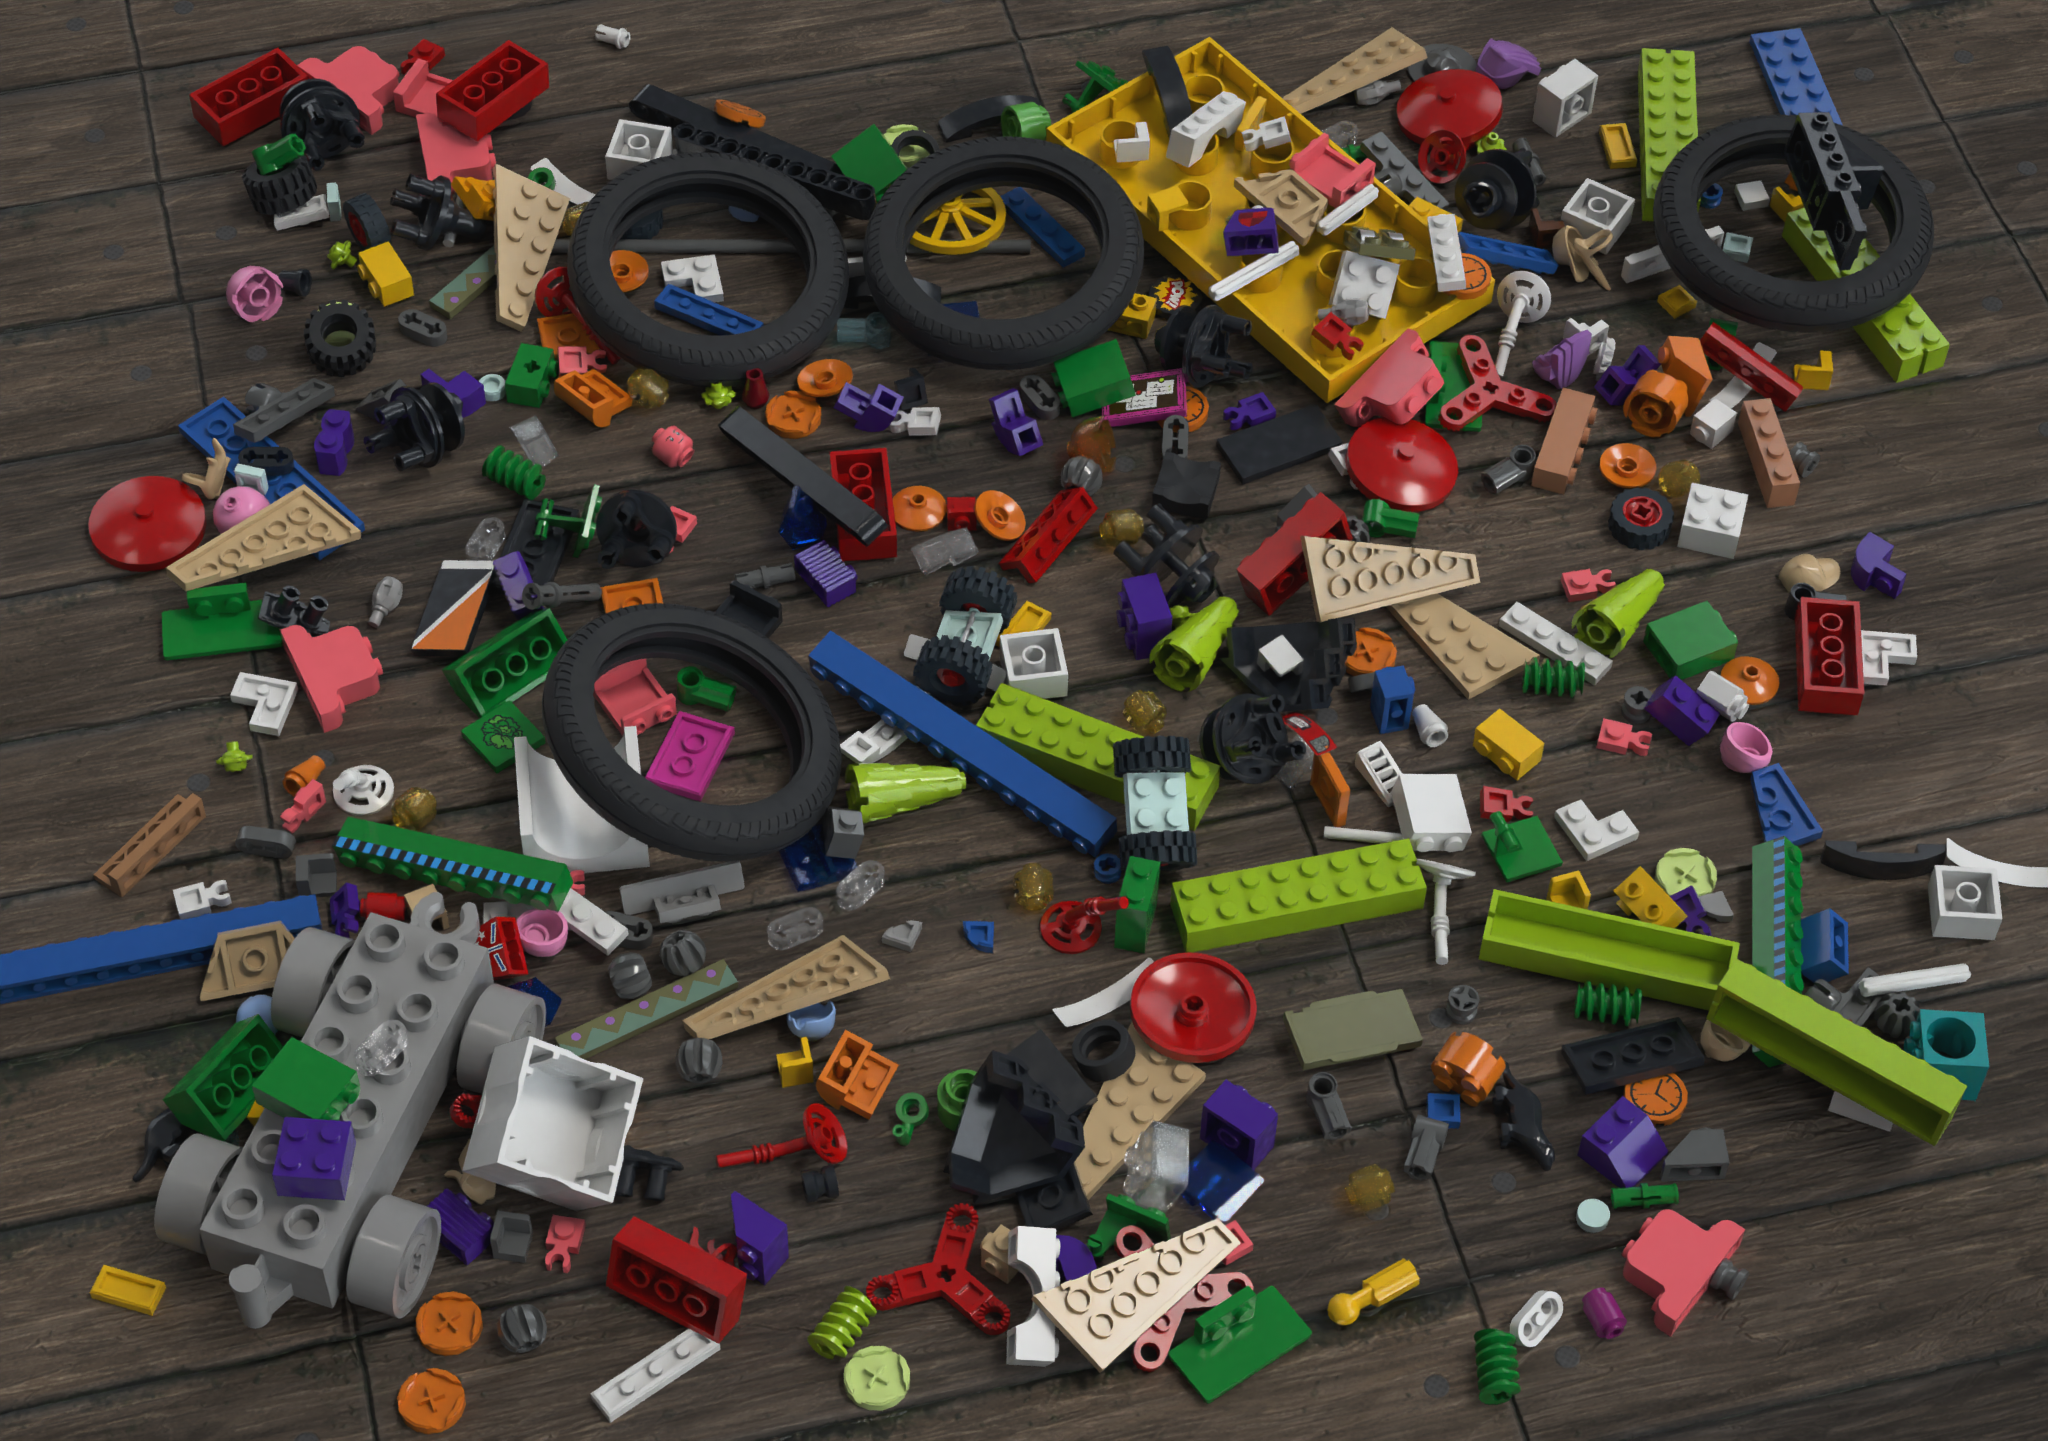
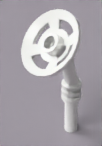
[1495,271,1551,378]
[333,765,394,816]
[1416,858,1476,965]

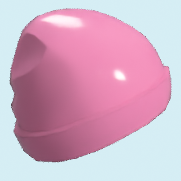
[1720,722,1773,773]
[517,908,568,957]

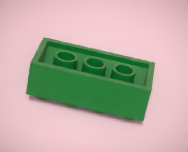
[442,608,568,718]
[162,1014,284,1141]

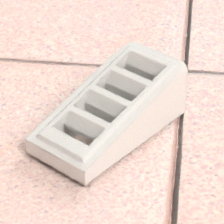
[1355,741,1402,807]

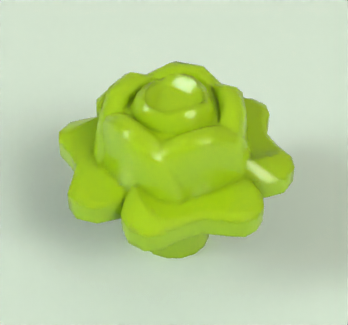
[1475,132,1507,154]
[327,240,357,269]
[701,382,736,409]
[1169,605,1196,629]
[216,741,253,772]

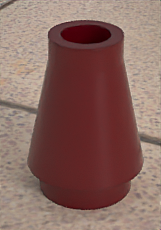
[742,368,770,409]

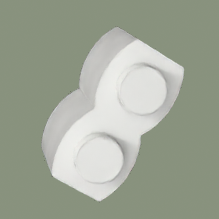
[1697,671,1749,722]

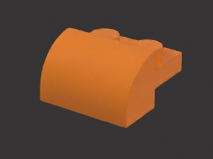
[554,369,633,427]
[816,1029,899,1120]

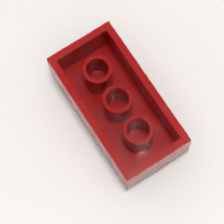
[436,40,549,141]
[189,48,308,146]
[830,448,897,561]
[1236,492,1353,616]
[1795,597,1864,716]
[606,1216,747,1344]

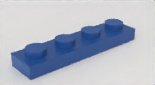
[1000,187,1085,268]
[1458,232,1559,274]
[654,283,764,336]

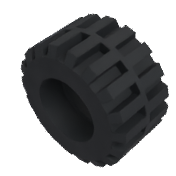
[242,155,317,215]
[304,300,376,377]

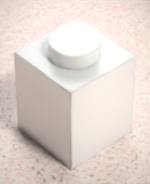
[1690,398,1737,449]

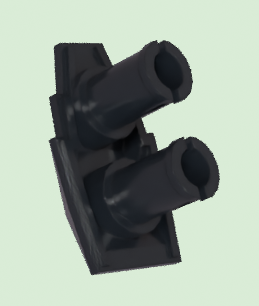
[258,585,330,635]
[615,1145,684,1201]

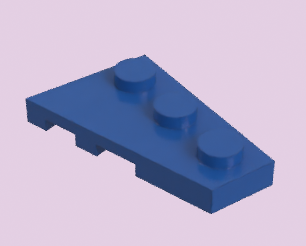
[1750,763,1823,846]

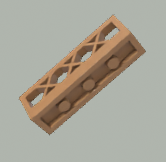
[93,793,206,897]

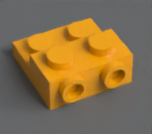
[451,176,495,221]

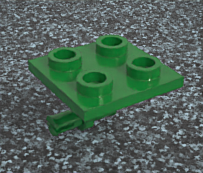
[1062,61,1128,113]
[534,484,602,558]
[1481,811,1563,883]
[1087,1193,1171,1262]

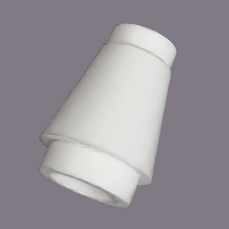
[1412,704,1448,747]

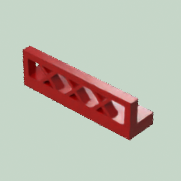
[1700,322,1803,412]
[998,487,1098,583]

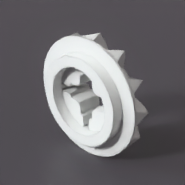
[1593,337,1616,381]

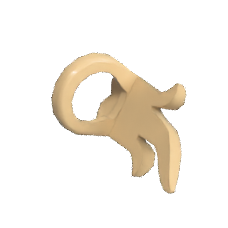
[1573,229,1613,291]
[181,438,231,500]
[444,1139,496,1205]

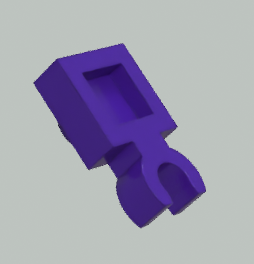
[1223,392,1276,430]
[330,882,360,938]
[1670,885,1711,936]

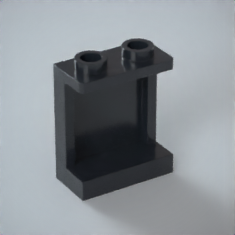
[715,580,783,639]

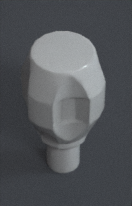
[1353,80,1401,106]
[1318,299,1369,326]
[368,576,403,628]

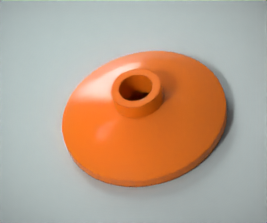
[610,250,649,292]
[797,359,853,397]
[1599,443,1657,488]
[893,486,947,532]
[974,490,1026,541]
[1720,656,1779,705]

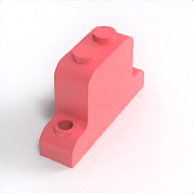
[297,46,400,135]
[416,113,496,199]
[1334,328,1444,427]
[280,625,383,733]
[1622,1209,1745,1337]

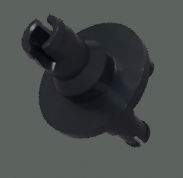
[390,173,487,251]
[596,489,677,569]

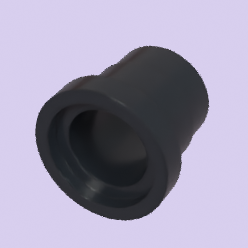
[279,268,312,296]

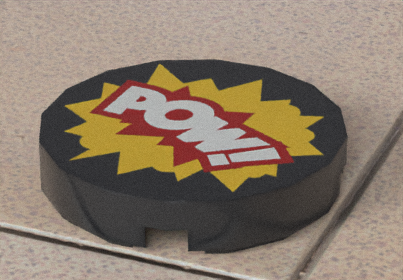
[1149,274,1203,320]

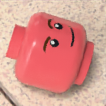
[651,426,695,468]

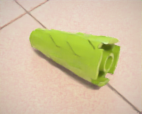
[1572,569,1665,659]
[1150,597,1239,692]
[845,763,966,824]

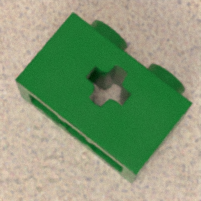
[505,343,558,408]

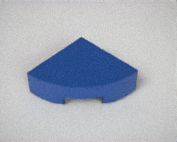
[963,921,994,954]

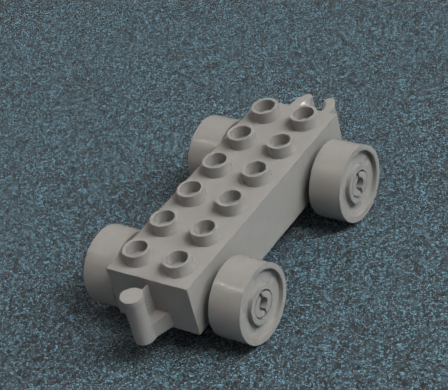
[154,892,546,1329]

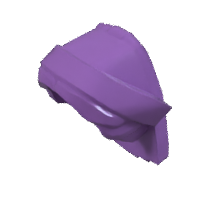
[1476,38,1542,89]
[1533,330,1592,389]

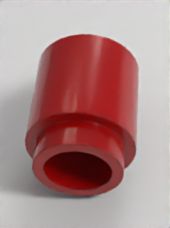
[360,892,406,921]

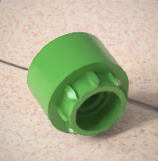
[1001,102,1051,141]
[937,1069,977,1131]

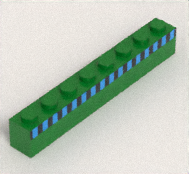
[332,816,573,912]
[1752,836,1804,1067]

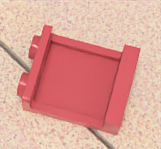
[393,58,453,126]
[1289,133,1376,209]
[593,659,677,736]

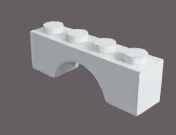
[1166,91,1246,168]
[1006,1226,1060,1367]

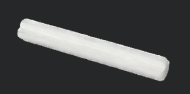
[1208,241,1299,301]
[1858,963,1971,997]

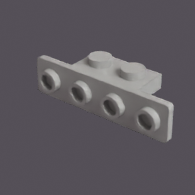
[619,861,745,923]

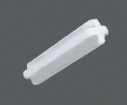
[1316,184,1379,236]

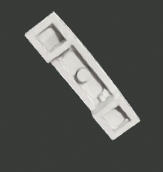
[840,686,938,763]

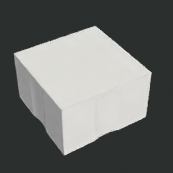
[462,1036,643,1211]

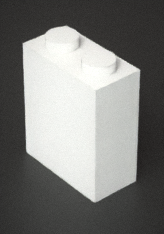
[1391,774,1472,852]

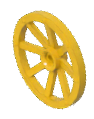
[910,187,1006,255]

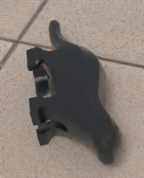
[1492,1061,1555,1171]
[133,1108,207,1183]

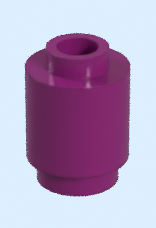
[1582,1287,1627,1339]

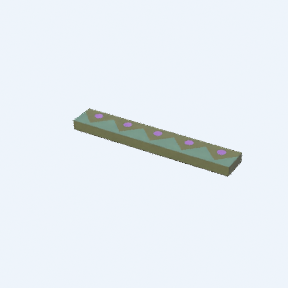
[429,246,497,320]
[555,959,738,1060]

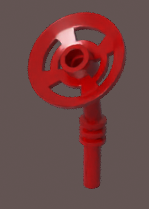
[1418,130,1475,184]
[534,266,621,365]
[1040,896,1129,954]
[715,1103,848,1168]

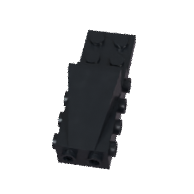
[1783,112,1884,271]

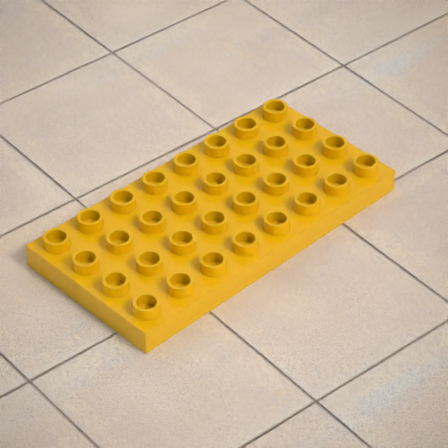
[1046,37,1495,403]

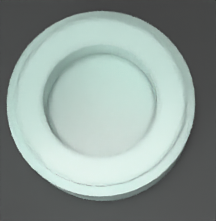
[479,374,506,401]
[1576,1199,1610,1233]

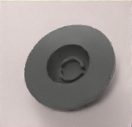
[1408,44,1477,82]

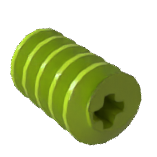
[807,1286,877,1359]

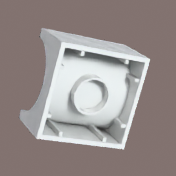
[514,726,650,873]

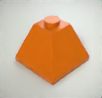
[1658,336,1713,417]

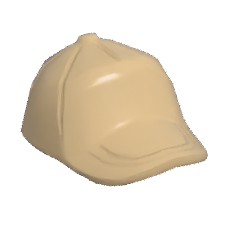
[1552,225,1589,282]
[1779,554,1840,593]
[1701,1020,1751,1061]

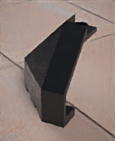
[1220,618,1357,712]
[943,1050,1085,1204]

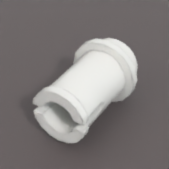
[595,24,630,49]

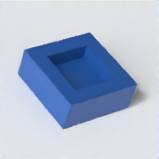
[1427,1093,1461,1129]

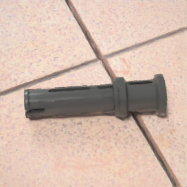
[522,582,602,610]

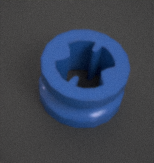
[1700,183,1723,209]
[1094,853,1121,884]

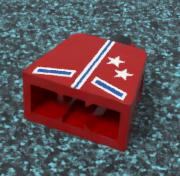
[475,917,529,981]

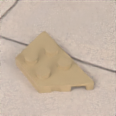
[1234,169,1328,246]
[200,921,295,1001]

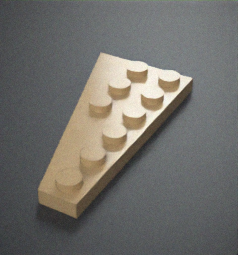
[1282,27,1427,114]
[492,164,570,332]
[166,484,361,591]
[1300,536,1480,622]
[1385,593,1540,700]
[682,935,890,1039]
[1075,1022,1206,1200]
[1032,1218,1241,1373]

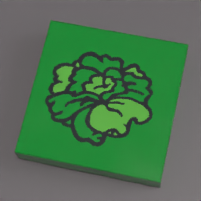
[461,700,546,774]

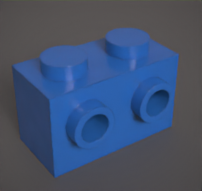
[1370,665,1415,734]
[1801,908,1849,983]

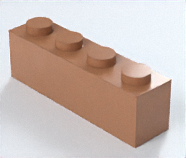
[1531,388,1598,495]
[1738,398,1800,508]

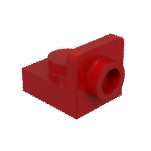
[947,497,976,531]

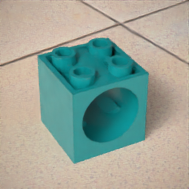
[1903,1009,1989,1101]

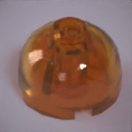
[1067,416,1116,473]

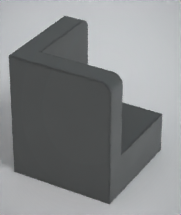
[296,853,337,897]
[490,1210,533,1263]

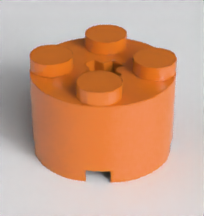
[1623,370,1688,437]
[1431,1032,1506,1107]

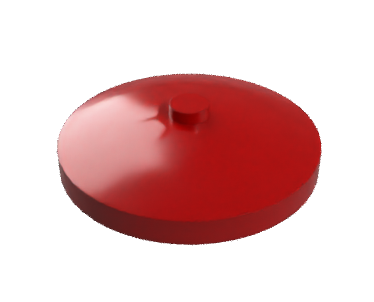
[1397,69,1503,148]
[1345,417,1458,512]
[88,476,207,572]
[1130,952,1257,1063]

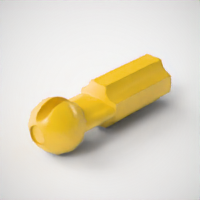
[1327,1258,1420,1326]

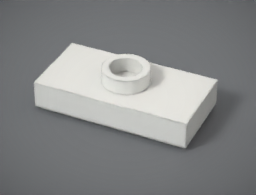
[274,194,329,231]

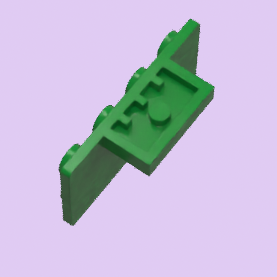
[1425,341,1482,432]
[162,583,283,660]
[1168,1285,1312,1404]

